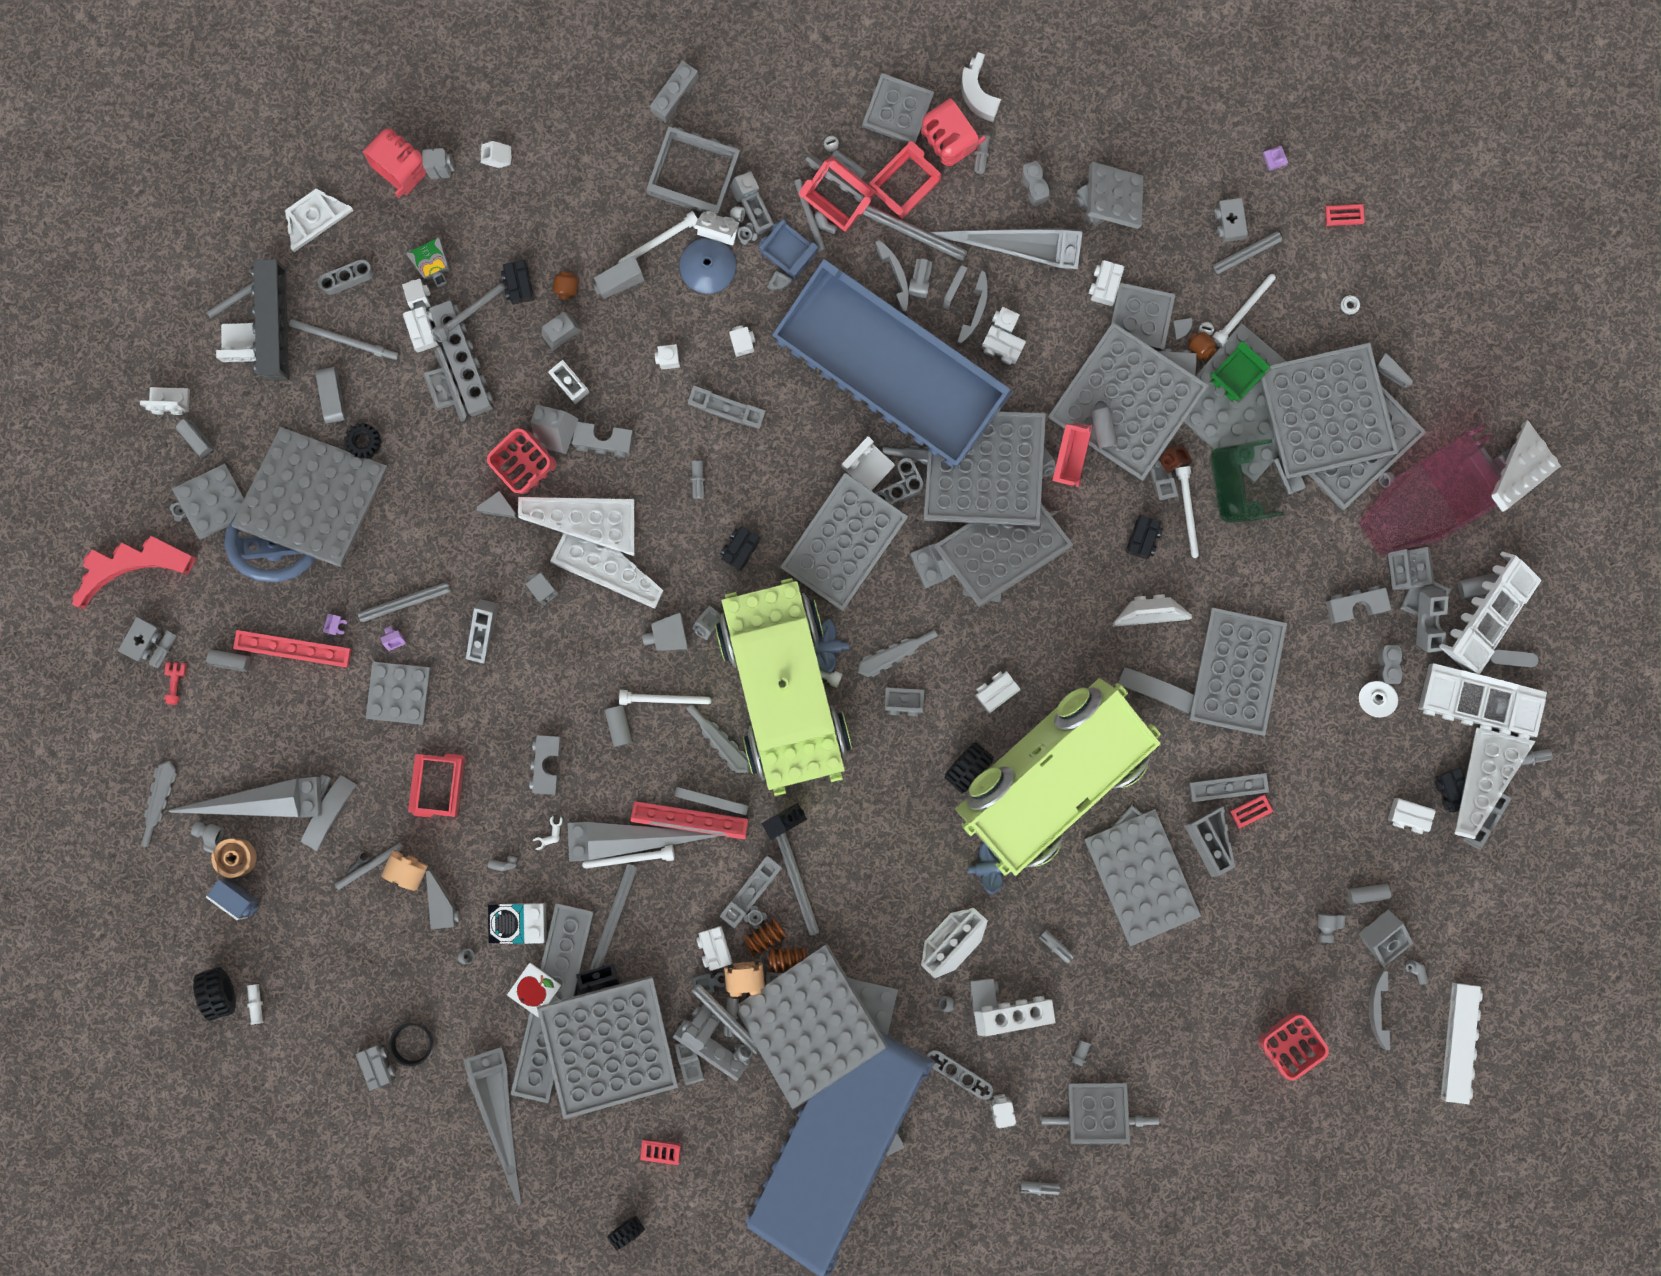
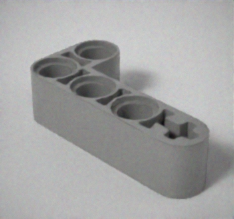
[876,458,923,505]

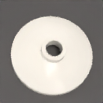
[1359,681,1398,717]

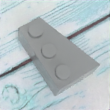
[1184,806,1235,877]

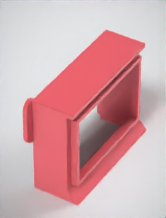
[869,141,941,220]
[799,156,876,232]
[1052,422,1093,487]
[408,754,465,817]

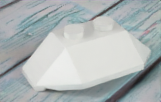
[1113,594,1192,627]
[921,908,988,978]

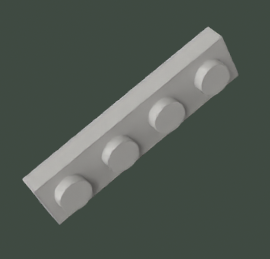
[1189,773,1269,802]
[673,1020,747,1082]

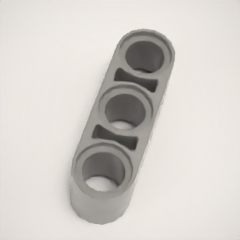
[318,259,374,295]
[316,367,346,424]

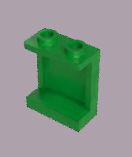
[1210,341,1271,403]

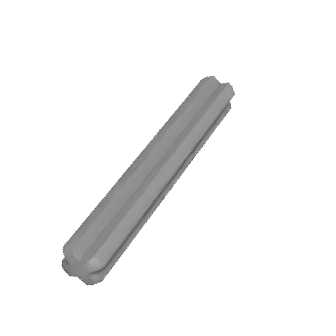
[1213,232,1282,274]

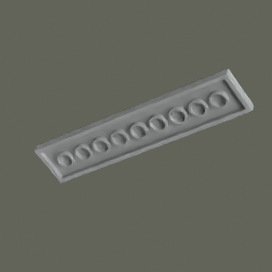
[510,903,594,1103]

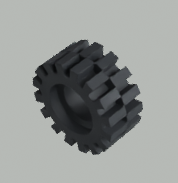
[344,423,381,458]
[607,1216,645,1250]

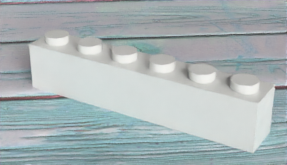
[1441,982,1483,1104]

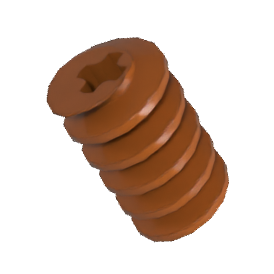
[745,918,787,957]
[768,946,808,973]

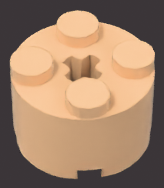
[211,838,257,878]
[381,850,428,891]
[724,962,765,997]

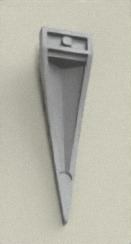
[929,228,1082,269]
[909,511,1058,589]
[169,777,322,818]
[568,822,720,862]
[463,1047,521,1205]

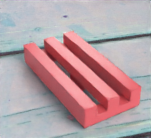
[1324,204,1365,226]
[1229,794,1273,829]

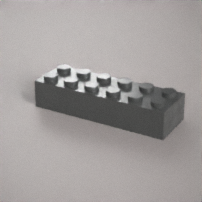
[251,259,289,381]

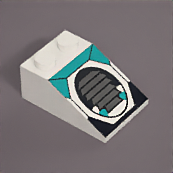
[488,903,547,944]

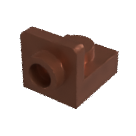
[1159,445,1193,473]

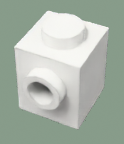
[481,141,512,168]
[402,279,431,310]
[992,307,1020,334]
[729,326,755,357]
[655,344,680,370]

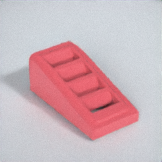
[640,1140,681,1165]

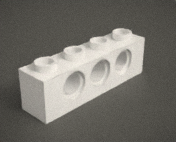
[974,996,1055,1036]

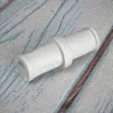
[247,984,264,1025]

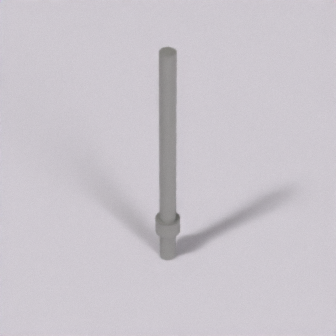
[289,319,399,360]
[1041,1115,1159,1127]

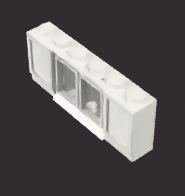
[1439,551,1541,675]
[1418,663,1547,740]

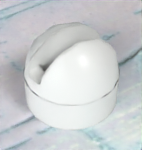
[824,136,839,152]
[730,206,745,223]
[1198,322,1214,336]

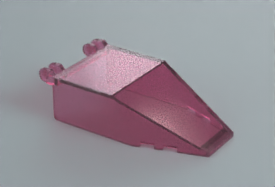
[1359,425,1500,555]

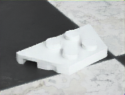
[285,189,354,252]

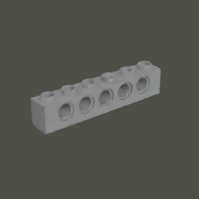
[429,300,494,417]

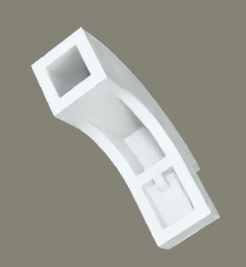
[961,52,1001,122]

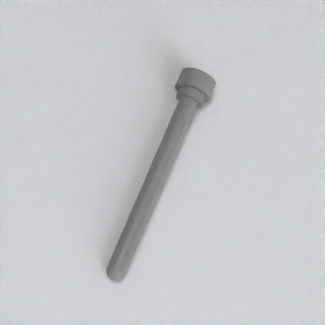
[431,283,505,342]

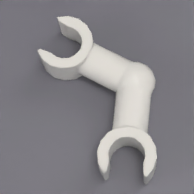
[533,816,563,850]

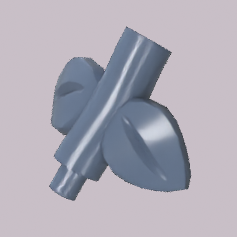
[812,619,849,673]
[968,842,1012,895]

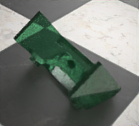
[1210,439,1284,523]

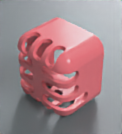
[921,98,986,166]
[362,128,426,198]
[487,429,556,494]
[1258,1012,1329,1080]

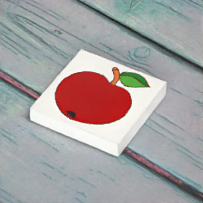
[507,962,562,1018]

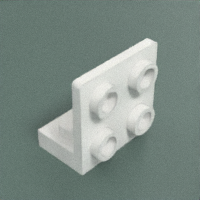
[694,211,739,246]
[216,323,256,362]
[140,387,190,415]
[842,437,895,490]

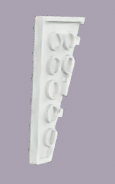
[1491,420,1561,512]
[518,497,634,556]
[550,533,663,609]
[1455,728,1535,839]

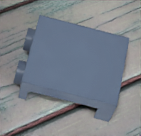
[759,219,819,280]

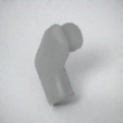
[815,210,838,235]
[488,856,518,871]
[1405,960,1429,985]

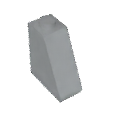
[593,255,645,299]

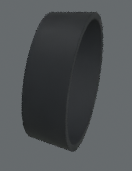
[389,1023,433,1066]

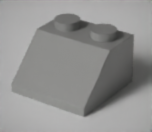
[530,405,579,454]
[1359,910,1413,968]

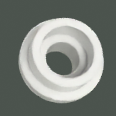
[1340,295,1360,315]

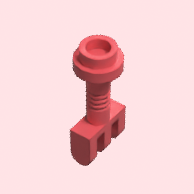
[164,662,187,705]

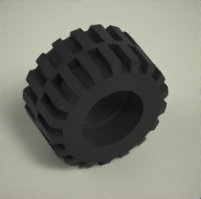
[944,742,994,793]
[193,967,236,1021]

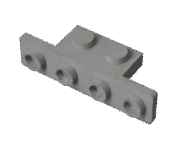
[806,150,872,203]
[423,346,468,422]

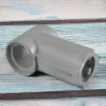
[908,259,932,299]

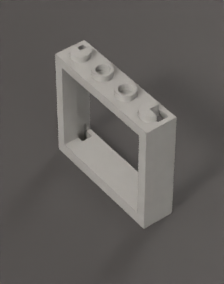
[646,126,741,216]

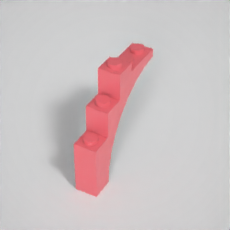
[72,536,197,609]

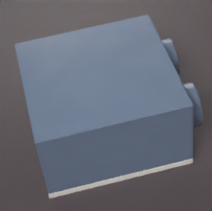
[206,878,260,920]

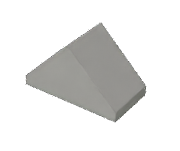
[477,491,517,519]

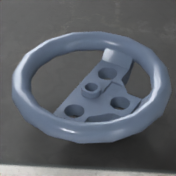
[224,514,316,582]

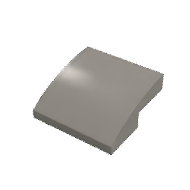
[1388,547,1435,590]

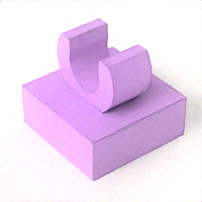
[1263,146,1288,171]
[323,614,347,635]
[381,626,406,651]

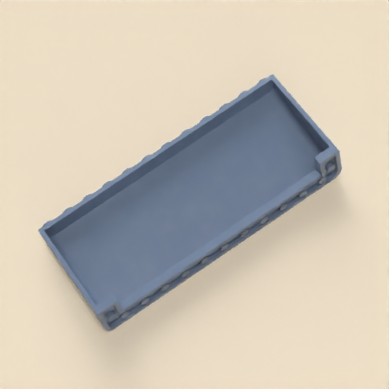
[772,259,1014,467]
[746,1031,935,1276]

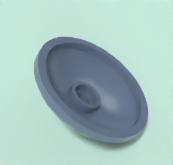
[680,238,736,294]

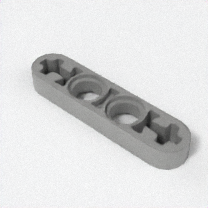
[674,787,749,815]
[926,1050,993,1100]

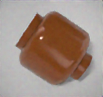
[553,271,578,300]
[1188,332,1217,360]

